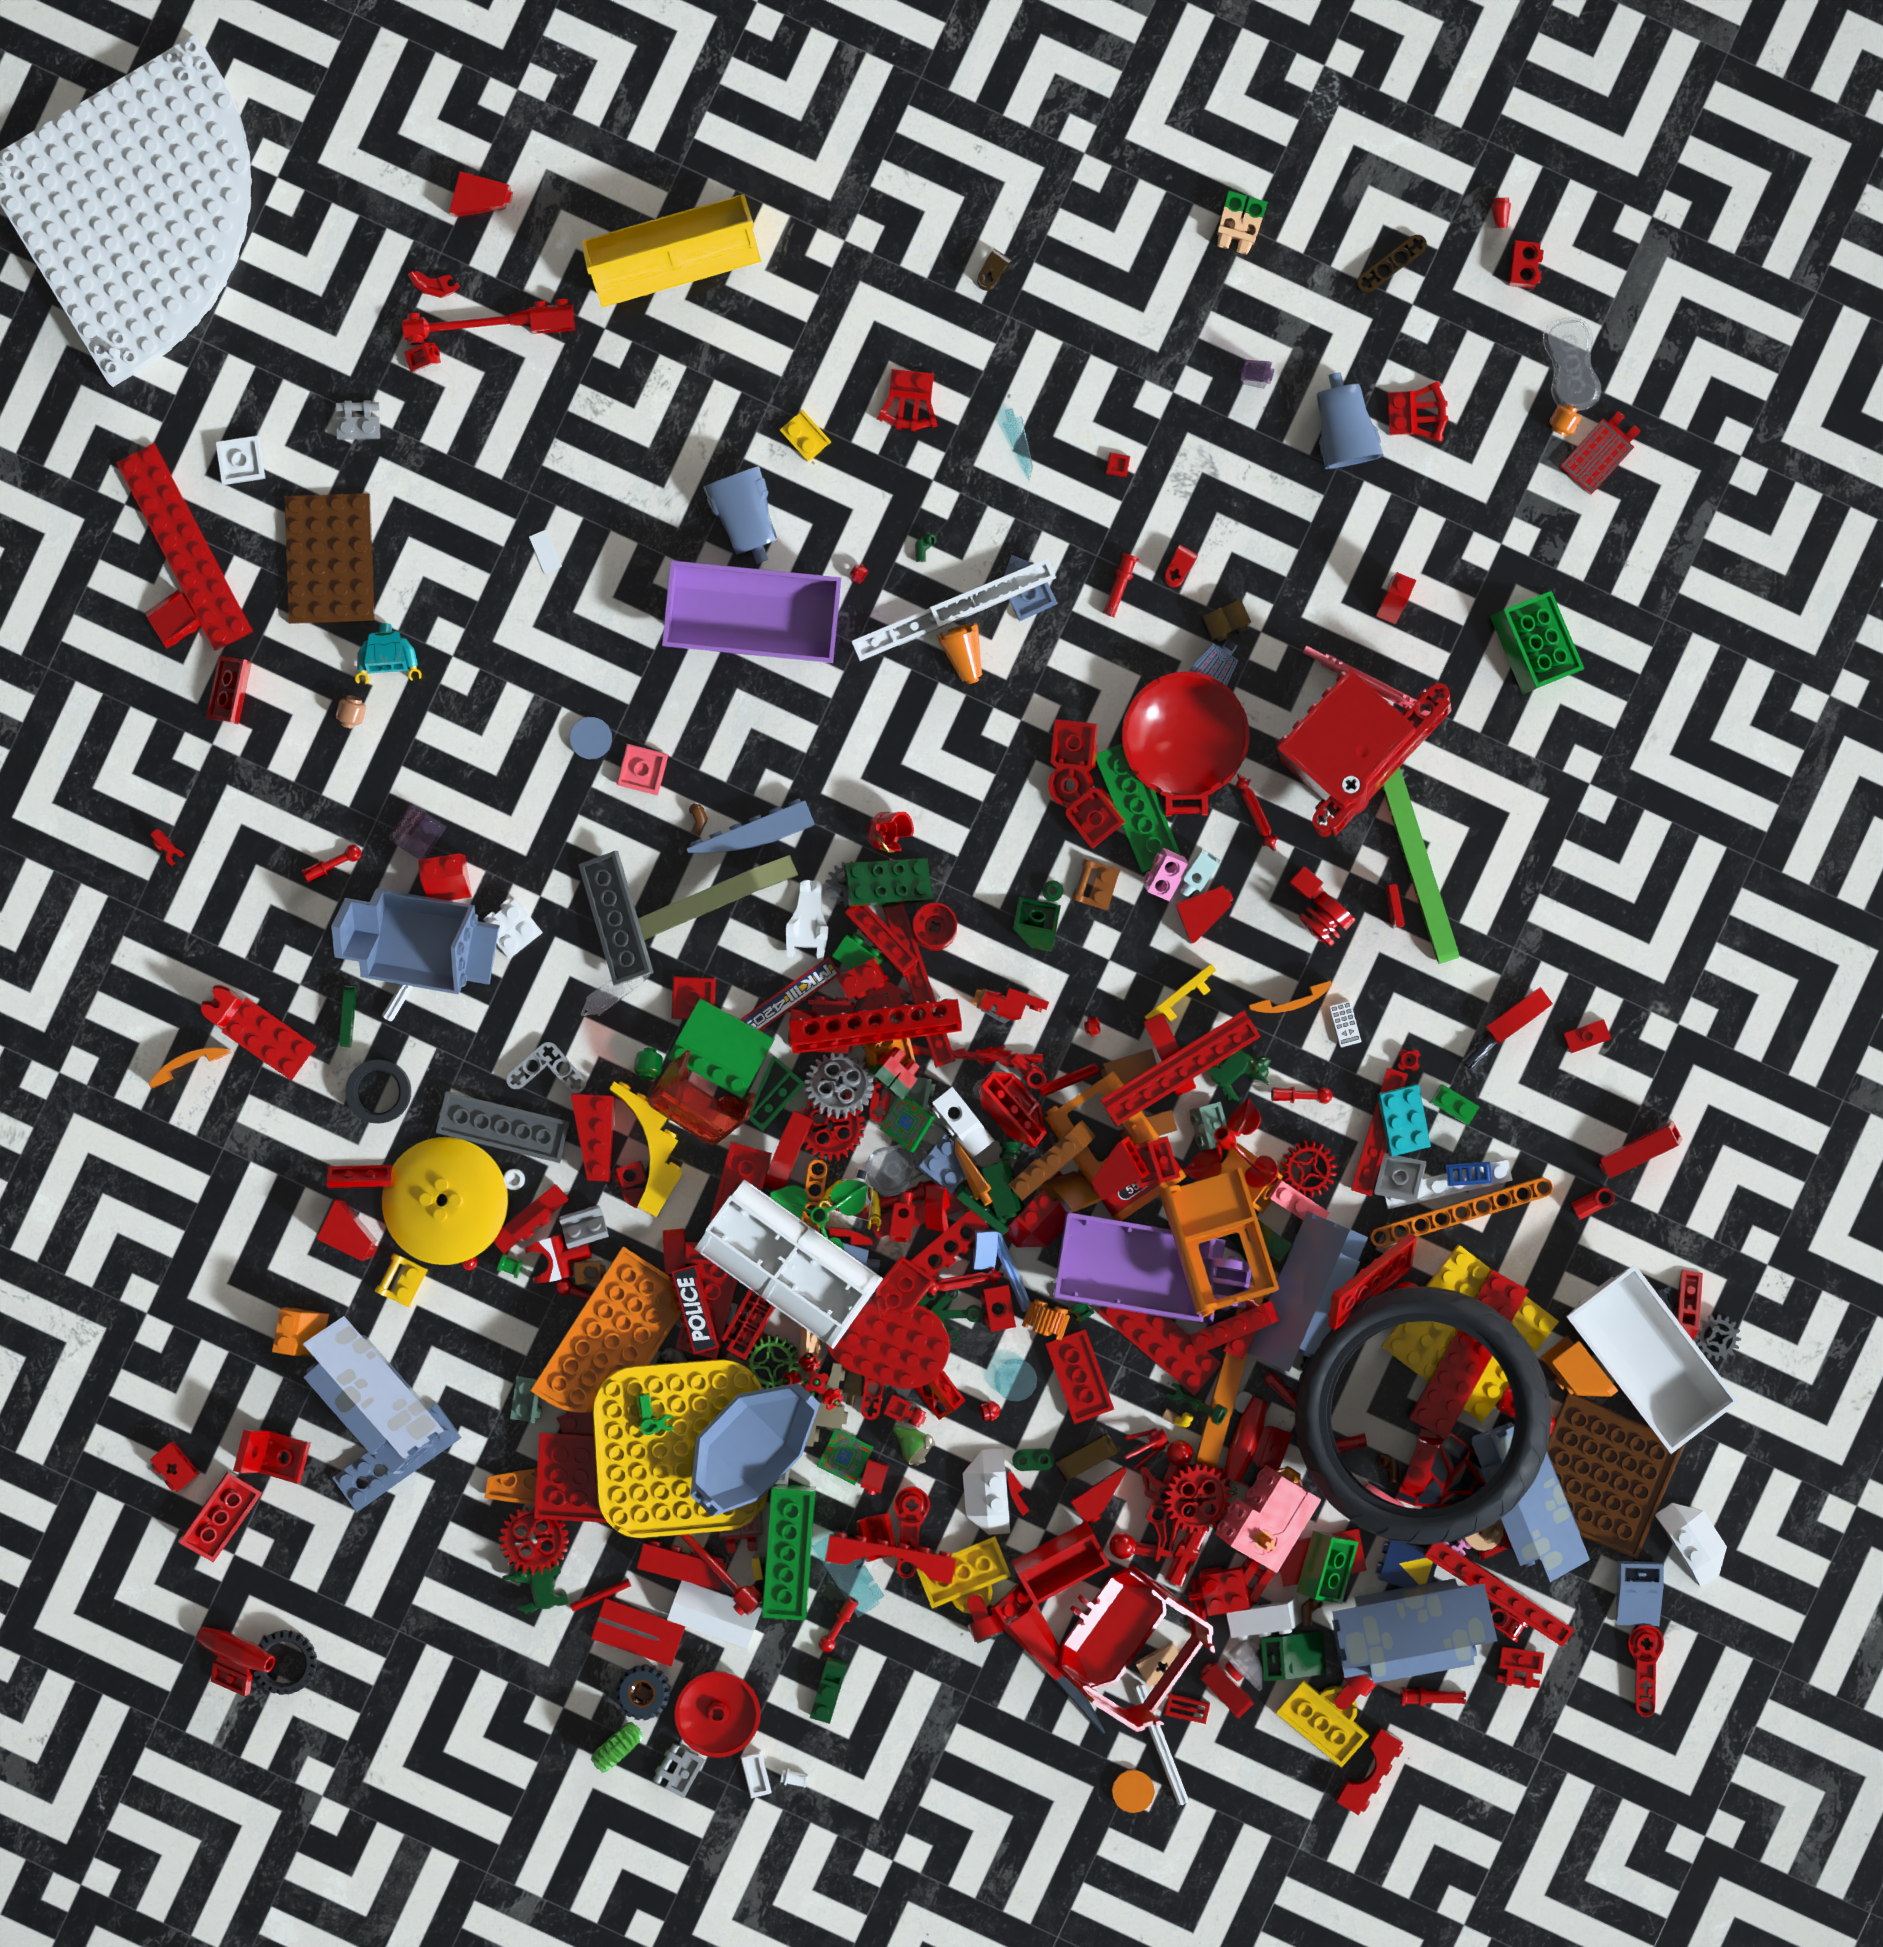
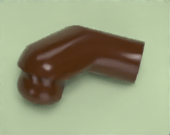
[689,803,708,836]
[1301,1598,1323,1625]

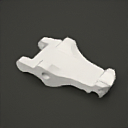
[786,880,828,960]

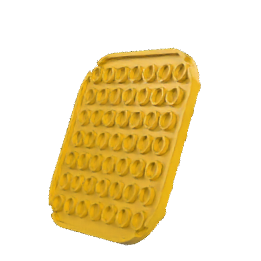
[593,1359,768,1538]

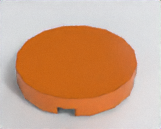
[1112,1769,1155,1813]

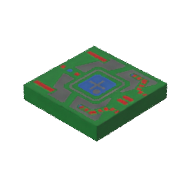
[879,1095,935,1152]
[817,1428,874,1485]

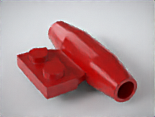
[1223,1396,1293,1483]
[196,1627,275,1697]

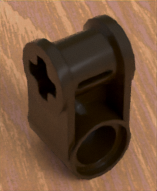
[977,248,1012,291]

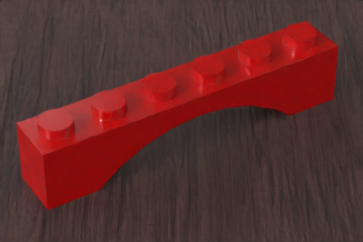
[824,1531,956,1584]

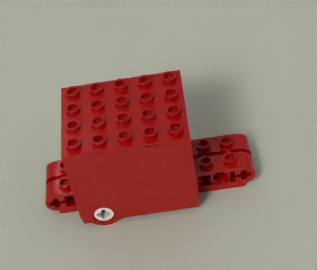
[1277,669,1451,837]

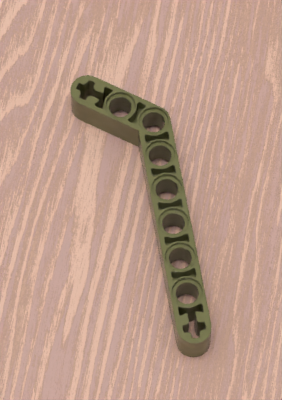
[638,855,798,940]

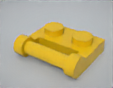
[375,1253,428,1308]

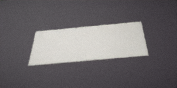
[529,529,562,574]

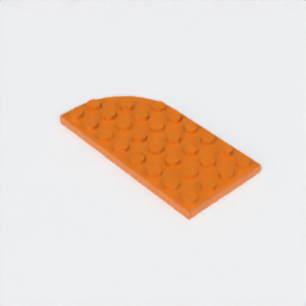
[530,1247,682,1413]

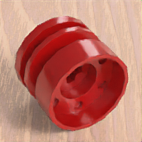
[1298,891,1355,947]
[913,903,957,951]

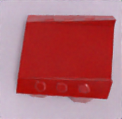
[145,589,201,648]

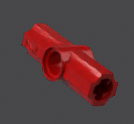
[1165,1527,1207,1586]

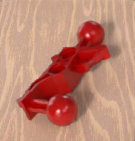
[1109,1440,1193,1562]

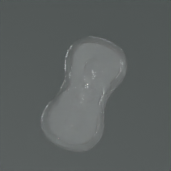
[1543,318,1601,411]
[865,1123,955,1196]

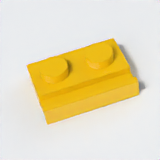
[780,410,831,462]

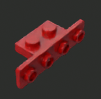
[493,1184,569,1253]

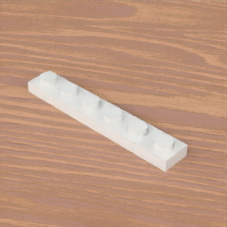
[1385,1159,1512,1209]

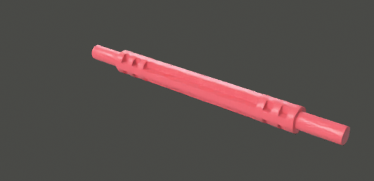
[1303,646,1430,716]

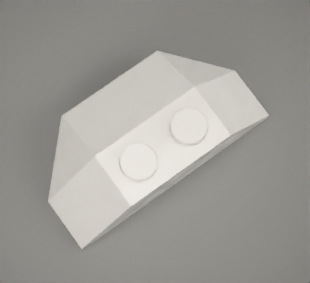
[963,1448,1010,1535]
[1655,1503,1727,1586]

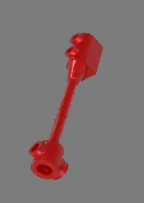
[402,299,575,345]
[679,1534,764,1616]

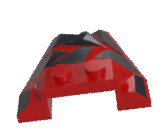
[1394,1426,1487,1507]

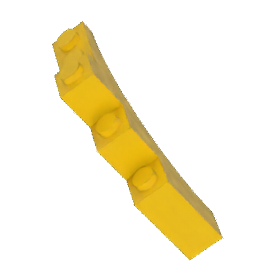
[610,1081,683,1219]

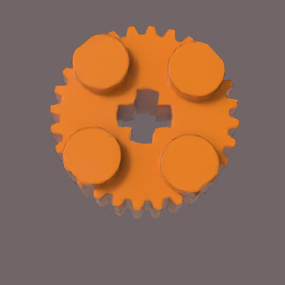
[1022,1299,1070,1340]

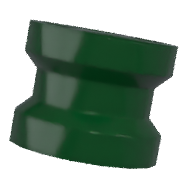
[999,1141,1021,1159]
[1068,1302,1095,1323]

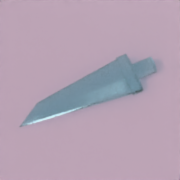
[1002,408,1033,481]

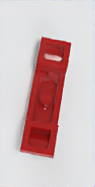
[1143,1013,1196,1097]
[764,1110,814,1191]

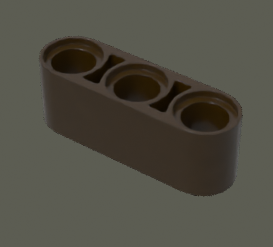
[1054,1433,1119,1481]

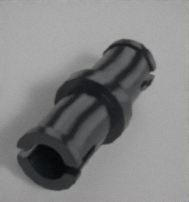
[1462,1033,1496,1070]

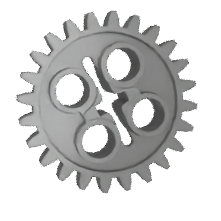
[805,1052,874,1119]

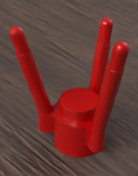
[1124,1427,1170,1470]

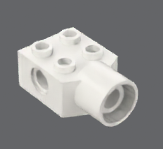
[932,1087,994,1159]

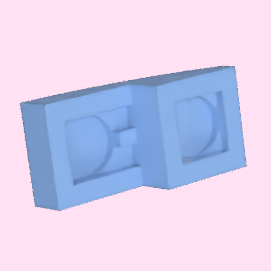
[973,1229,998,1270]

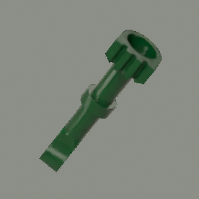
[1166,1383,1228,1425]

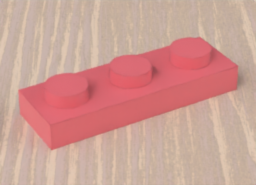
[1267,1179,1330,1220]

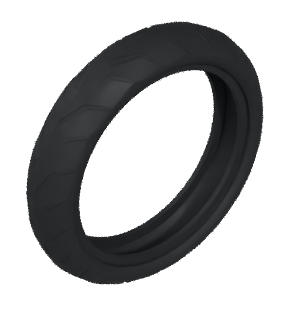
[1295,1286,1551,1544]

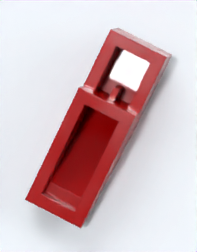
[1485,987,1553,1044]

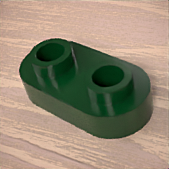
[1012,1448,1055,1471]

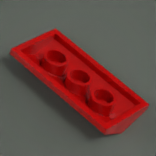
[178,1471,262,1563]

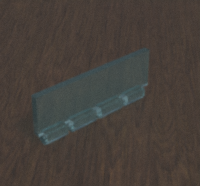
[812,1531,884,1618]

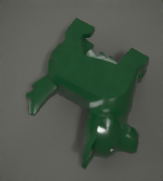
[1205,1049,1271,1101]
[502,1562,569,1614]

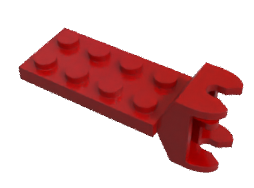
[201,985,316,1081]

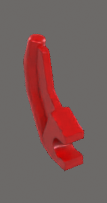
[408,271,460,298]

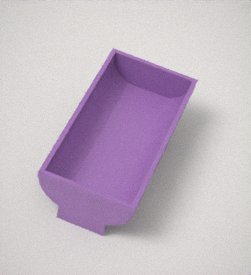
[662,561,842,663]

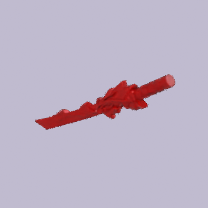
[911,1045,1043,1068]

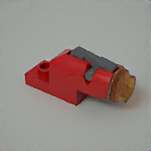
[972,988,1049,1024]

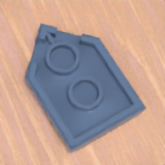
[1004,555,1058,622]

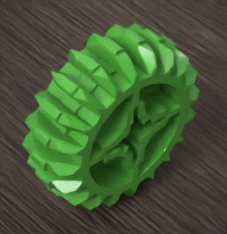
[743,1334,800,1389]
[591,1722,643,1773]

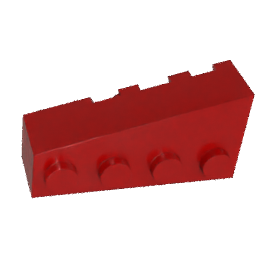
[571,1094,615,1182]

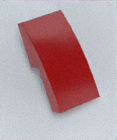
[925,1184,950,1232]
[663,1228,688,1276]

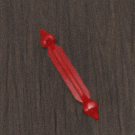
[1235,773,1278,851]
[928,1267,1004,1296]

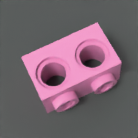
[1143,848,1189,901]

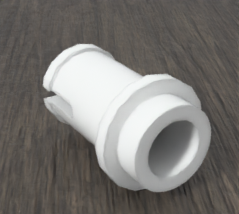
[780,1768,808,1788]

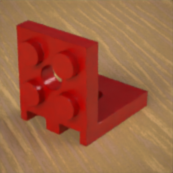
[233,1429,311,1484]

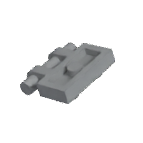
[336,400,380,440]
[653,1742,705,1798]

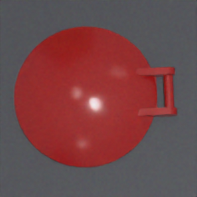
[1122,671,1249,816]

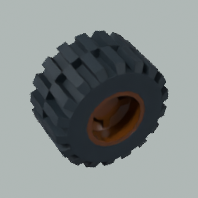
[615,1664,671,1721]

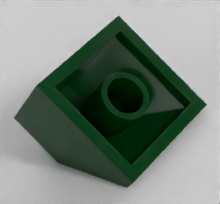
[1013,897,1061,952]

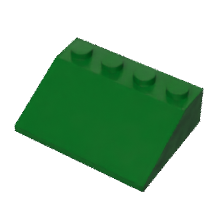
[1490,591,1584,694]
[668,998,775,1098]

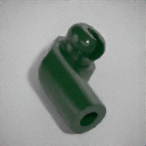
[915,533,937,562]

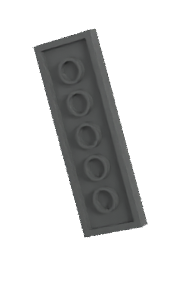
[578,851,653,986]
[436,1091,570,1163]

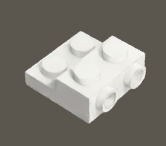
[483,898,543,959]

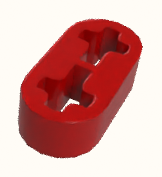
[869,1083,891,1122]

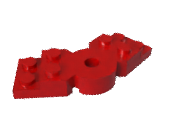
[1048,719,1126,848]

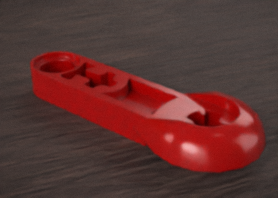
[894,1487,930,1578]
[1628,1625,1664,1717]

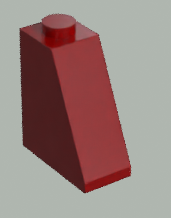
[449,172,513,217]
[1376,572,1417,624]
[1175,886,1233,944]
[1091,1136,1150,1201]
[1200,1661,1254,1719]

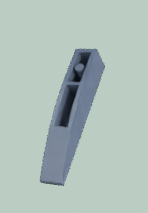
[687,799,815,854]

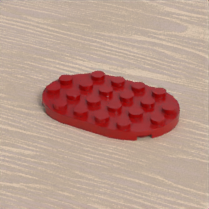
[827,1290,950,1389]

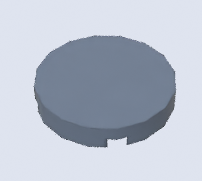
[570,717,612,759]

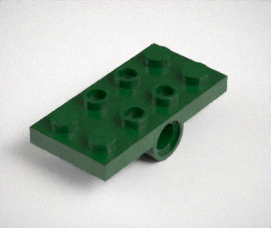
[844,858,933,907]

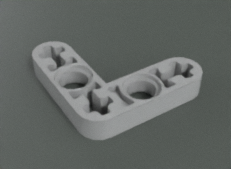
[506,1042,586,1093]

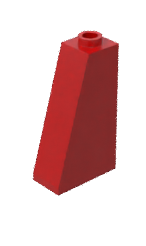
[1599,1121,1683,1178]

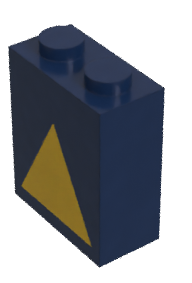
[1375,1540,1437,1588]

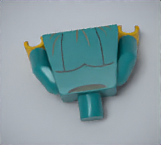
[355,623,422,684]

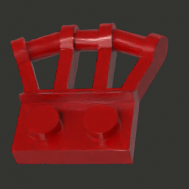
[877,369,938,432]
[1387,381,1449,442]

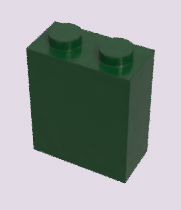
[982,1159,1024,1219]

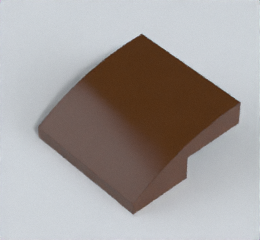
[1041,1171,1101,1214]

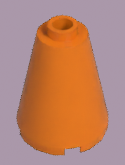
[937,623,982,684]

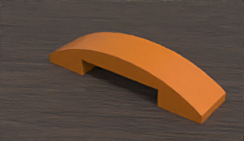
[1248,981,1332,1013]
[149,1048,231,1088]

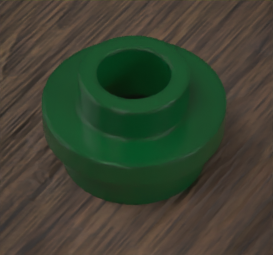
[1042,880,1063,902]

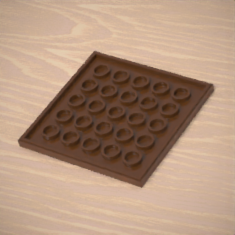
[1547,1392,1685,1559]

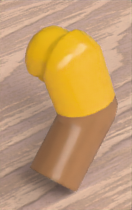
[1161,1408,1193,1428]

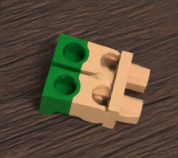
[1217,191,1268,255]

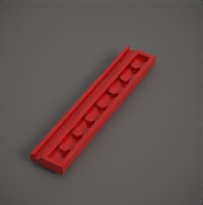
[1100,1011,1261,1126]

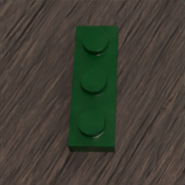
[955,1184,1009,1235]

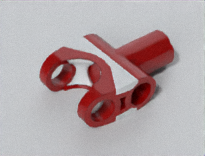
[524,1234,592,1283]

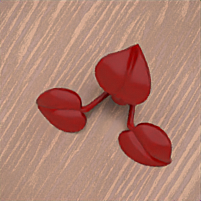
[1183,1098,1278,1188]

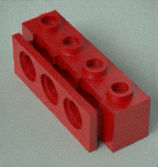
[721,1289,776,1362]

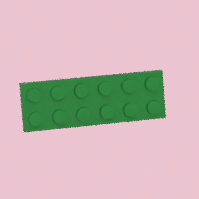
[1096,744,1181,873]

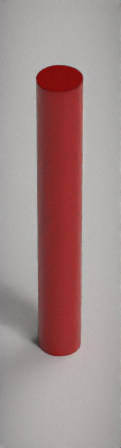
[570,1578,632,1611]

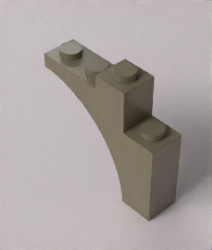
[806,1362,848,1447]

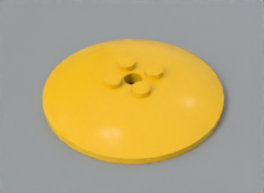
[382,1137,508,1265]

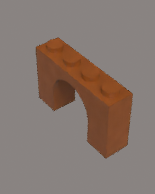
[1100,1049,1177,1141]
[1008,1120,1095,1200]

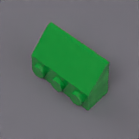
[1296,1531,1359,1604]

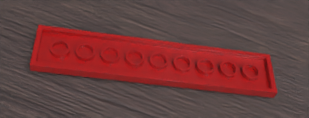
[117,443,253,651]
[675,1142,772,1359]

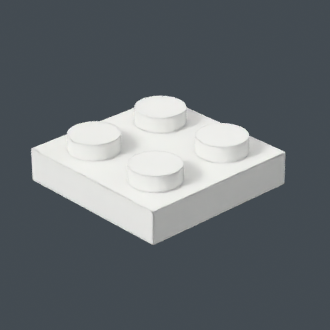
[216,436,265,485]

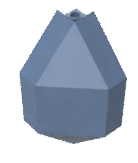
[690,1383,820,1517]

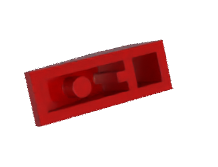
[1674,1269,1703,1340]
[1071,1466,1127,1524]

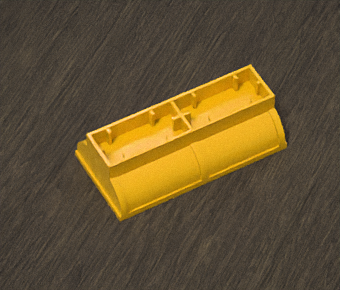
[581,194,762,307]

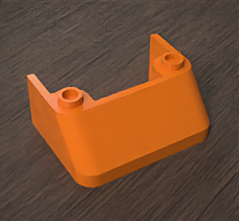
[1540,1336,1618,1397]

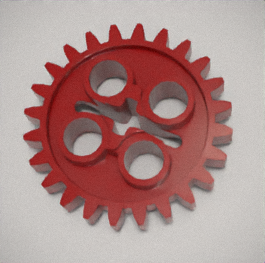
[801,1097,865,1162]
[1162,1463,1232,1533]
[499,1506,569,1575]

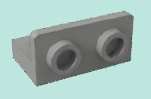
[559,1205,609,1249]

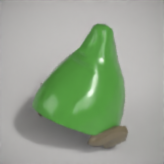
[893,1426,935,1466]

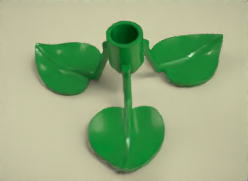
[770,1180,868,1251]

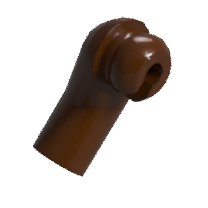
[1377,1454,1399,1482]

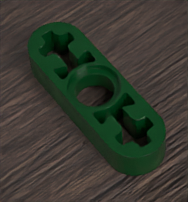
[339,985,357,1048]

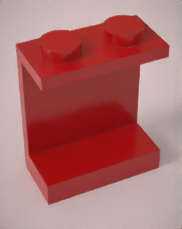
[808,996,855,1053]

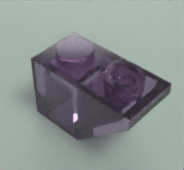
[1240,360,1275,389]

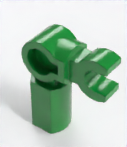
[636,1393,674,1435]

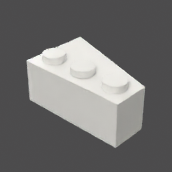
[1227,1596,1302,1640]

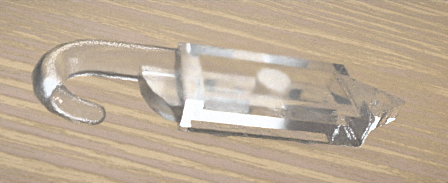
[581,974,650,1016]

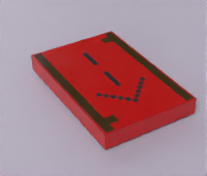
[853,981,911,1029]

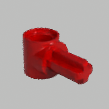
[1010,1052,1046,1089]

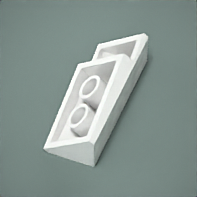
[667,1581,762,1648]

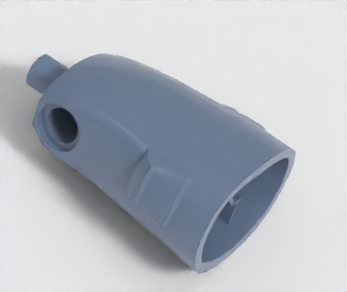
[1317,372,1384,469]
[703,466,777,564]

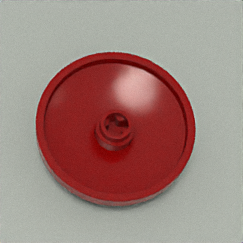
[675,1671,760,1757]

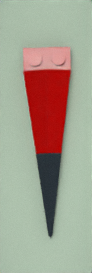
[990,1584,1105,1734]

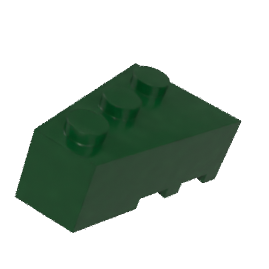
[747,1055,805,1131]

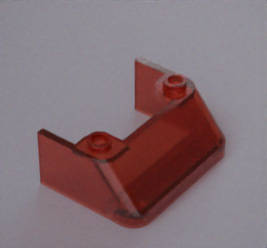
[648,1049,756,1145]

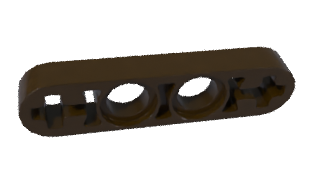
[1357,235,1427,294]

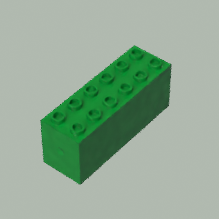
[762,1484,816,1621]

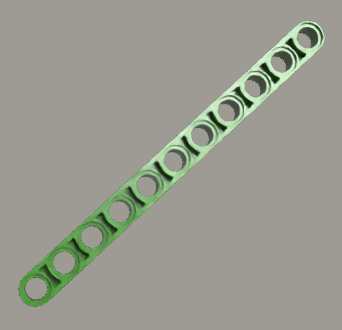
[1382,767,1459,964]

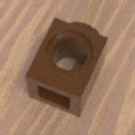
[574,1260,606,1284]

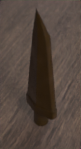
[842,1371,864,1406]

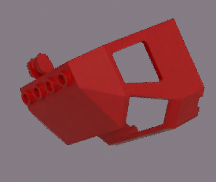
[1058,1566,1215,1732]

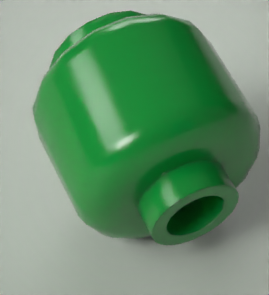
[634,1047,663,1080]

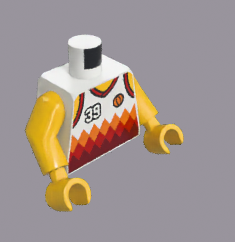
[818,1168,881,1231]

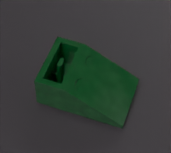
[1260,1631,1326,1681]

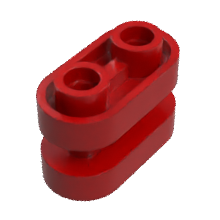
[1242,1558,1275,1606]

